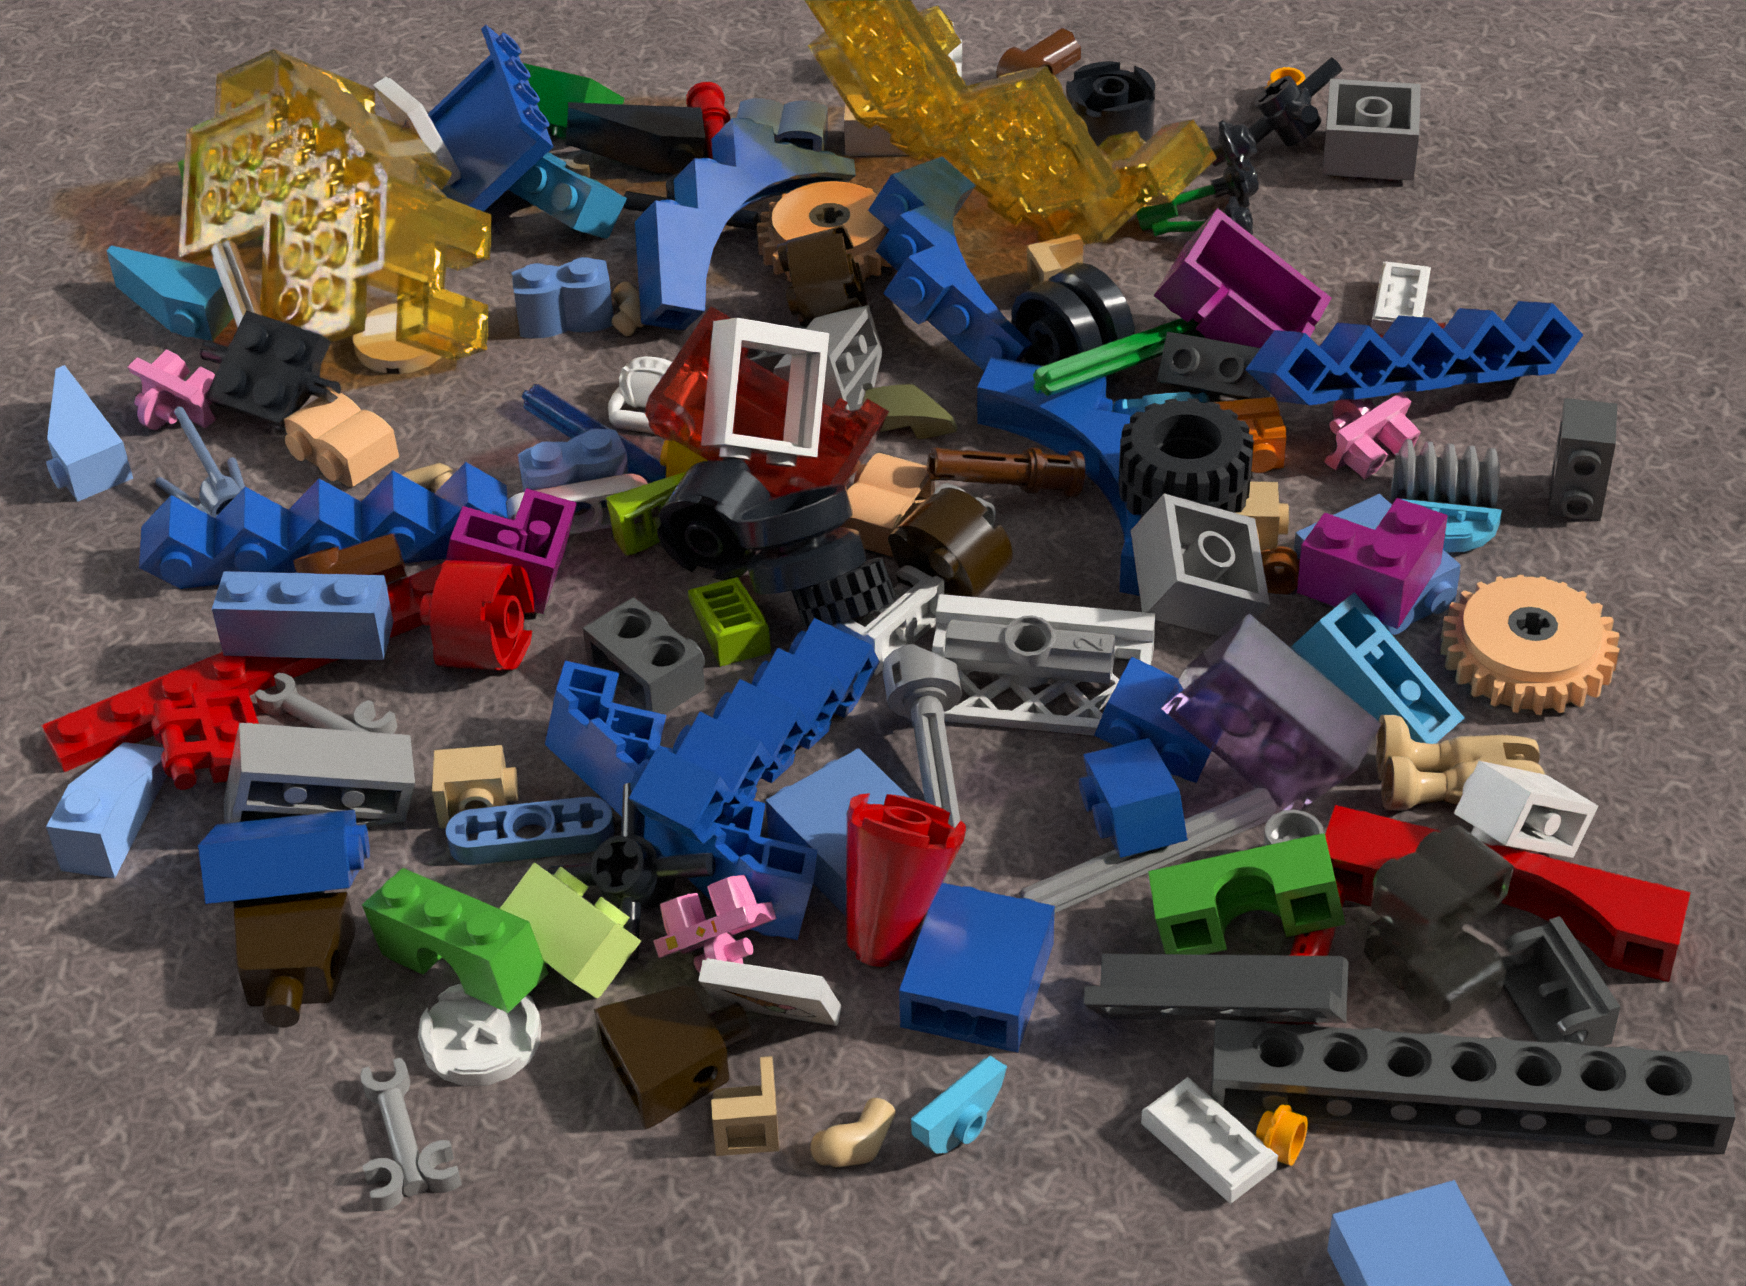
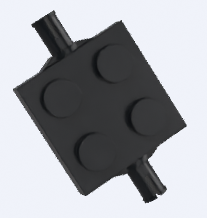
[200,310,341,429]

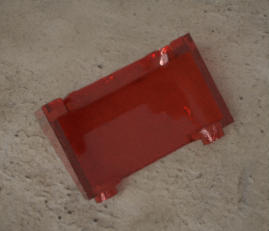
[645,307,889,498]

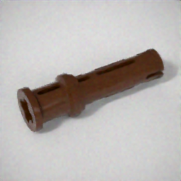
[927,447,1085,497]

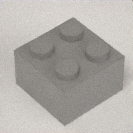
[1322,79,1421,181]
[1131,494,1270,639]

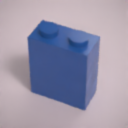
[198,810,370,904]
[899,883,1055,1053]

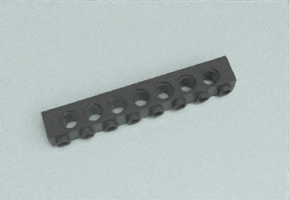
[1211,1019,1736,1154]

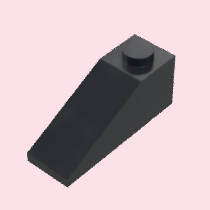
[565,102,705,174]

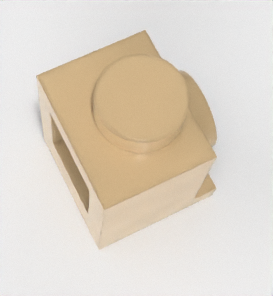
[432,745,518,828]

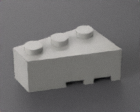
[773,305,883,459]
[223,723,415,827]

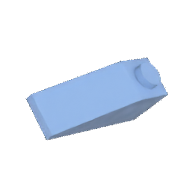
[46,365,133,502]
[46,742,167,878]

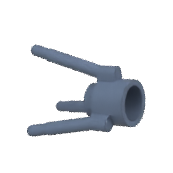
[155,407,245,518]

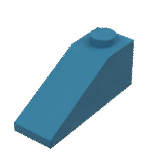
[107,246,234,341]
[1291,592,1464,744]

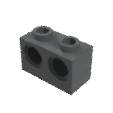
[1157,332,1270,400]
[1548,398,1618,521]
[583,597,705,714]

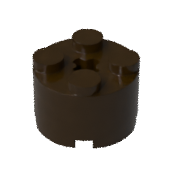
[777,225,868,327]
[888,487,1013,598]

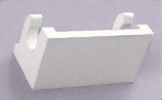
[834,565,944,675]

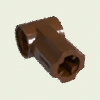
[996,28,1081,99]
[293,533,407,584]

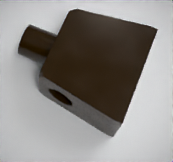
[233,892,356,1028]
[594,985,752,1130]

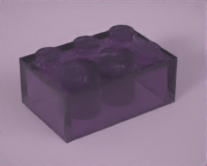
[1161,614,1381,811]

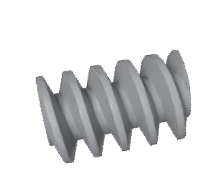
[1390,439,1500,509]

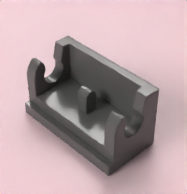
[1493,917,1620,1046]

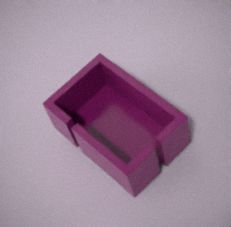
[1153,208,1331,348]

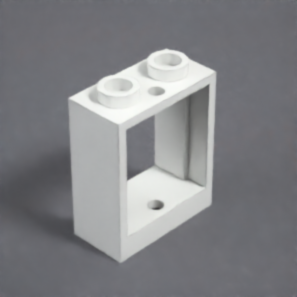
[701,318,829,467]

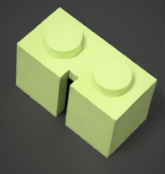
[500,862,641,998]

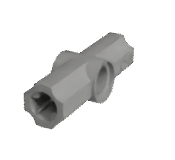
[944,615,1115,688]

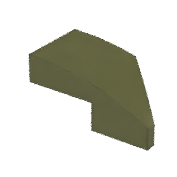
[858,384,958,439]

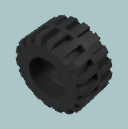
[1118,398,1254,518]

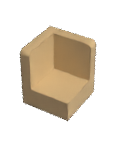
[1027,234,1083,288]
[711,1056,779,1156]

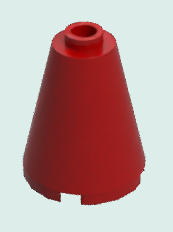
[846,793,966,967]

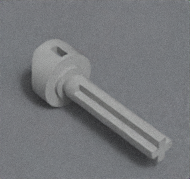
[883,644,963,848]

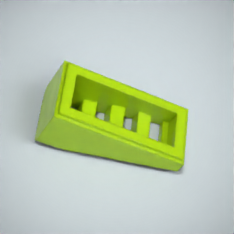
[606,471,687,556]
[688,577,771,667]

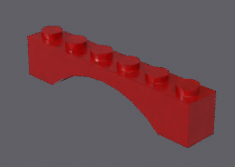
[1325,805,1691,982]

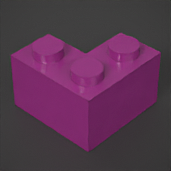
[446,488,577,614]
[1297,498,1448,629]

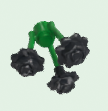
[1133,120,1259,236]

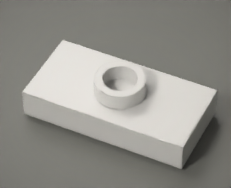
[1371,261,1431,334]
[1141,1077,1278,1204]

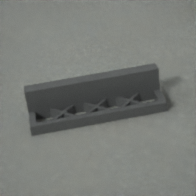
[1084,954,1348,1023]

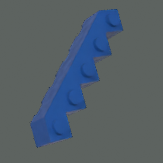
[1245,301,1583,405]
[139,462,509,589]
[629,618,880,844]
[545,660,818,940]

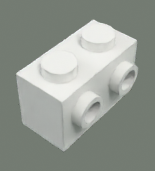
[1454,761,1598,858]

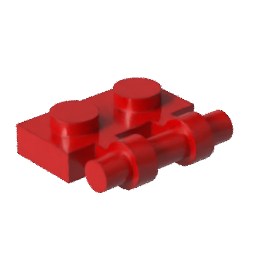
[151,688,259,790]

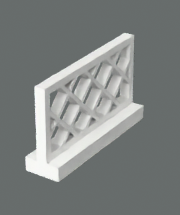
[932,594,1155,735]

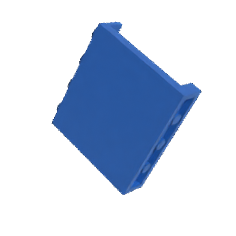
[374,25,553,254]

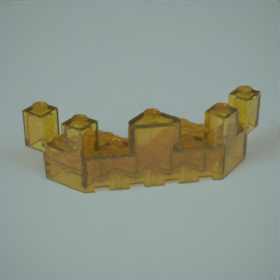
[805,0,1217,245]
[179,49,491,360]

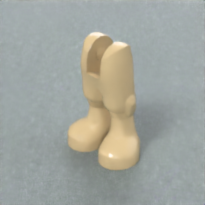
[1376,715,1545,810]

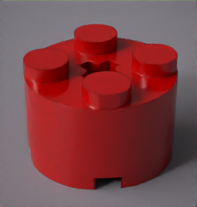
[420,560,534,670]

